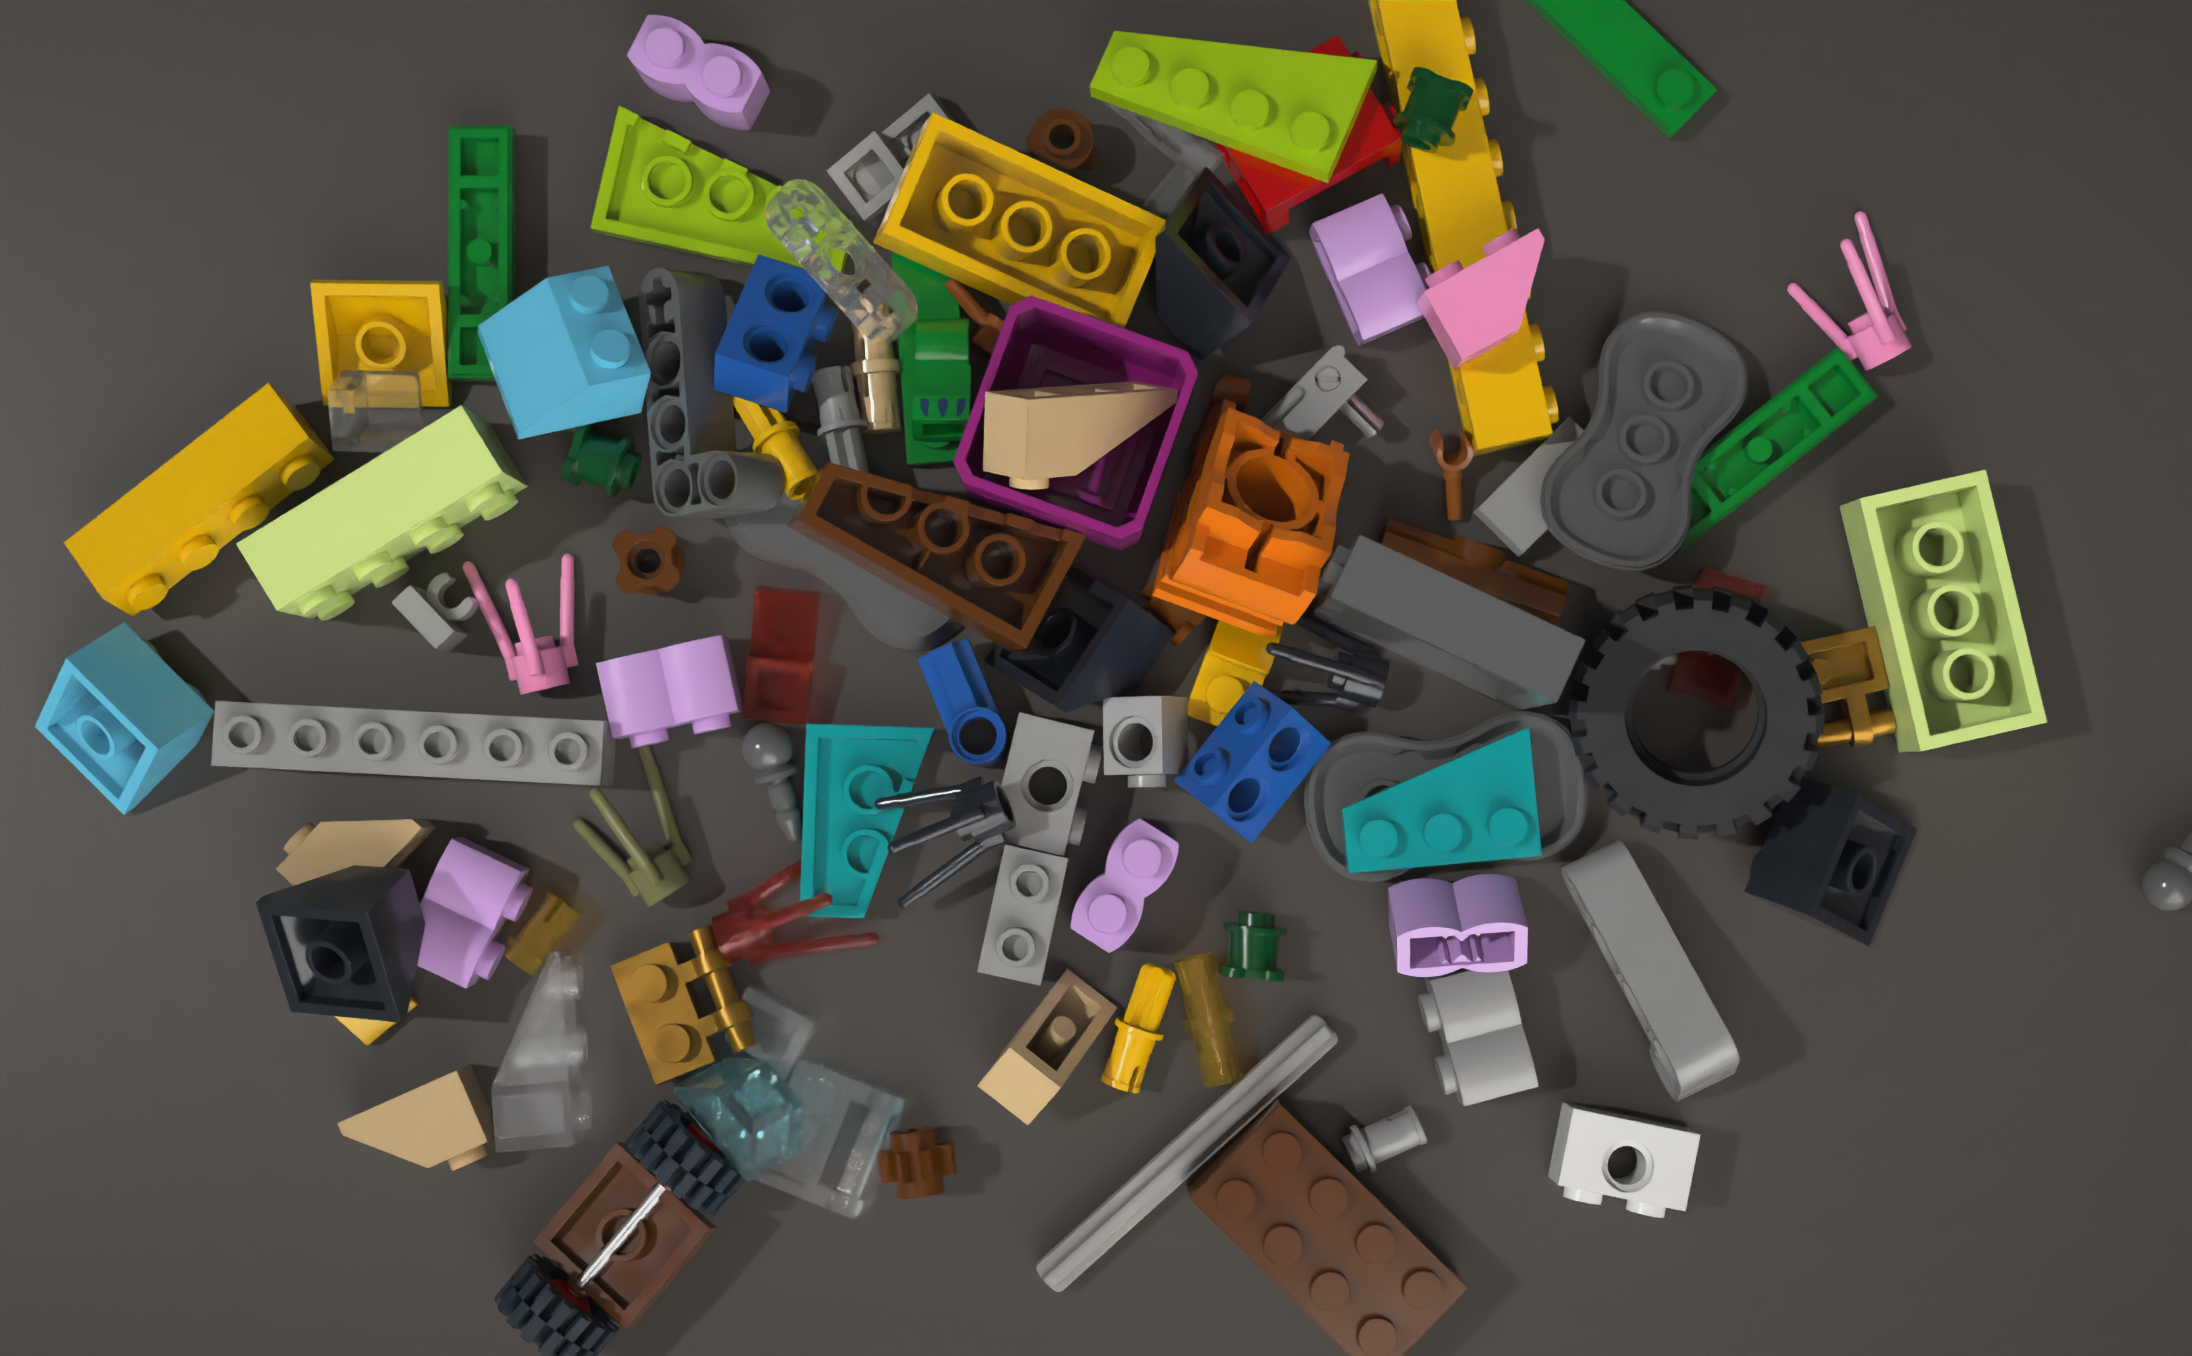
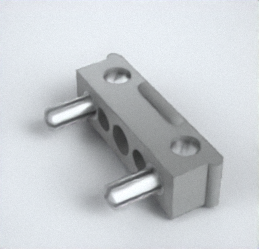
[1261,345,1384,441]

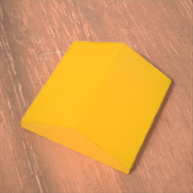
[310,279,452,407]

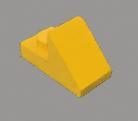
[1188,620,1285,727]

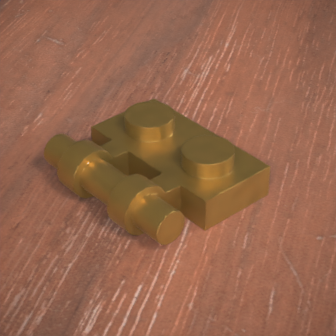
[1752,626,1896,749]
[610,925,758,1086]

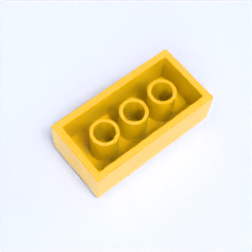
[873,112,1166,328]

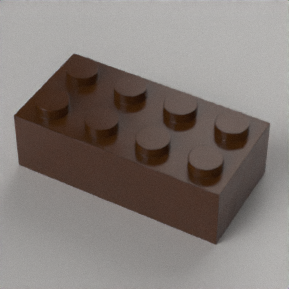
[1187,1098,1468,1356]

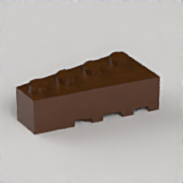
[787,462,1086,651]

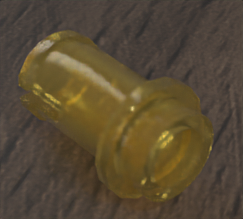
[503,891,582,976]

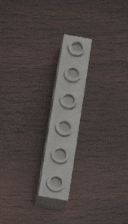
[211,701,616,786]

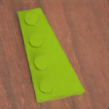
[1089,31,1377,183]
[590,105,854,287]

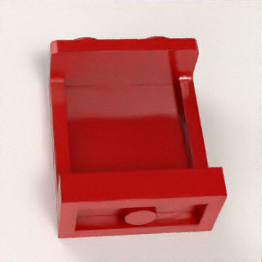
[1212,35,1402,235]

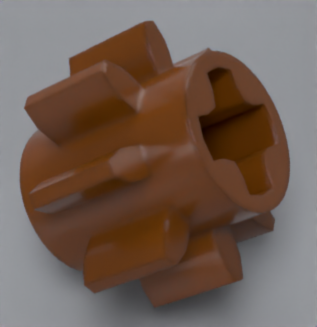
[877,1126,957,1199]

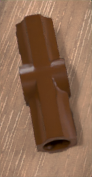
[1377,517,1570,625]

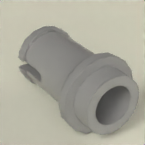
[1340,1105,1427,1174]

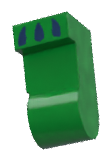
[911,318,972,441]

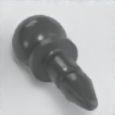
[742,723,801,843]
[2142,831,2192,911]

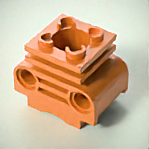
[1152,399,1350,640]

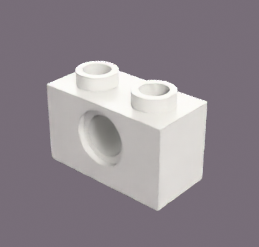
[1548,1102,1701,1218]

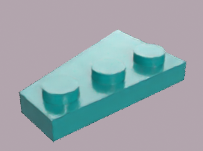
[799,724,934,918]
[1340,727,1542,873]

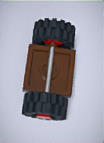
[494,1100,750,1356]

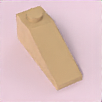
[983,381,1178,490]

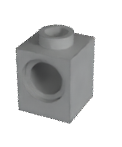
[1103,696,1189,788]

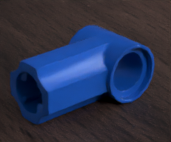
[917,638,1010,768]

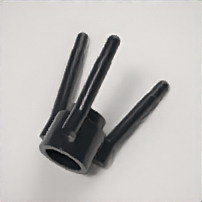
[1266,612,1390,713]
[874,776,1016,909]

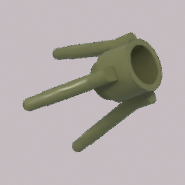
[573,745,694,907]

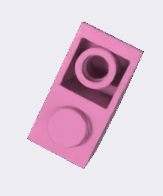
[1417,228,1545,370]

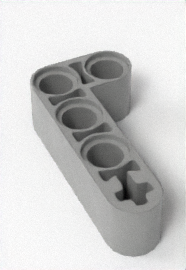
[1561,840,1740,1102]

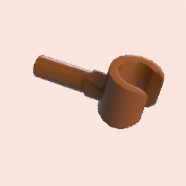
[944,278,1004,359]
[1188,374,1251,454]
[1429,427,1474,521]

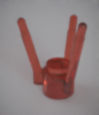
[712,859,878,967]

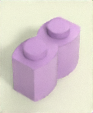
[627,15,770,131]
[1309,193,1431,346]
[596,635,744,748]
[1071,818,1179,953]
[417,837,533,988]
[1388,874,1528,977]

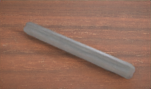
[1035,1014,1338,1292]

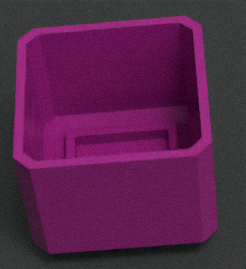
[953,295,1198,551]

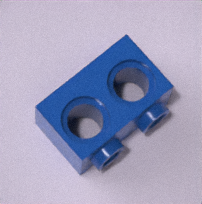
[713,255,838,413]
[1174,681,1332,844]

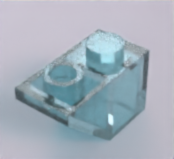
[673,1057,805,1182]

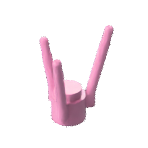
[1787,211,1912,371]
[462,553,579,695]

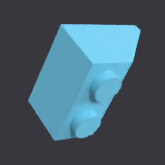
[478,266,651,440]
[35,622,215,815]

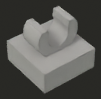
[391,572,479,652]

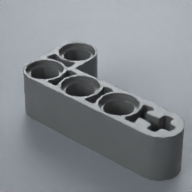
[639,268,784,518]

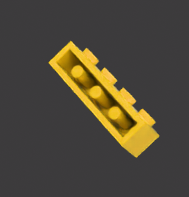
[64,383,335,617]

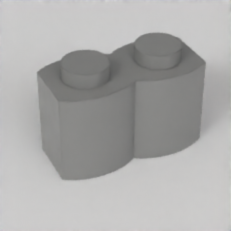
[1418,968,1539,1106]

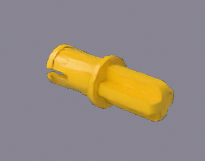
[733,396,818,500]
[1100,963,1176,1094]

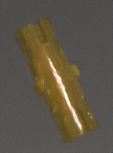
[1173,952,1243,1087]

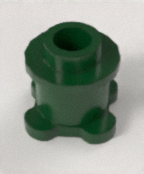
[1393,67,1474,152]
[561,424,642,498]
[1218,911,1287,982]

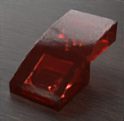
[742,586,821,725]

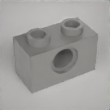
[1001,712,1103,856]
[977,843,1069,986]

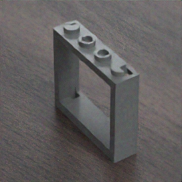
[1310,535,1585,711]

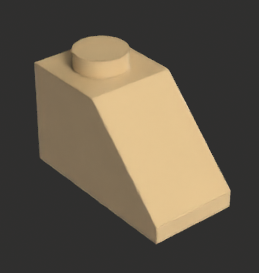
[276,819,436,886]
[977,968,1118,1125]
[337,1064,501,1171]

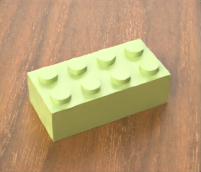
[236,405,528,621]
[1839,470,2047,753]

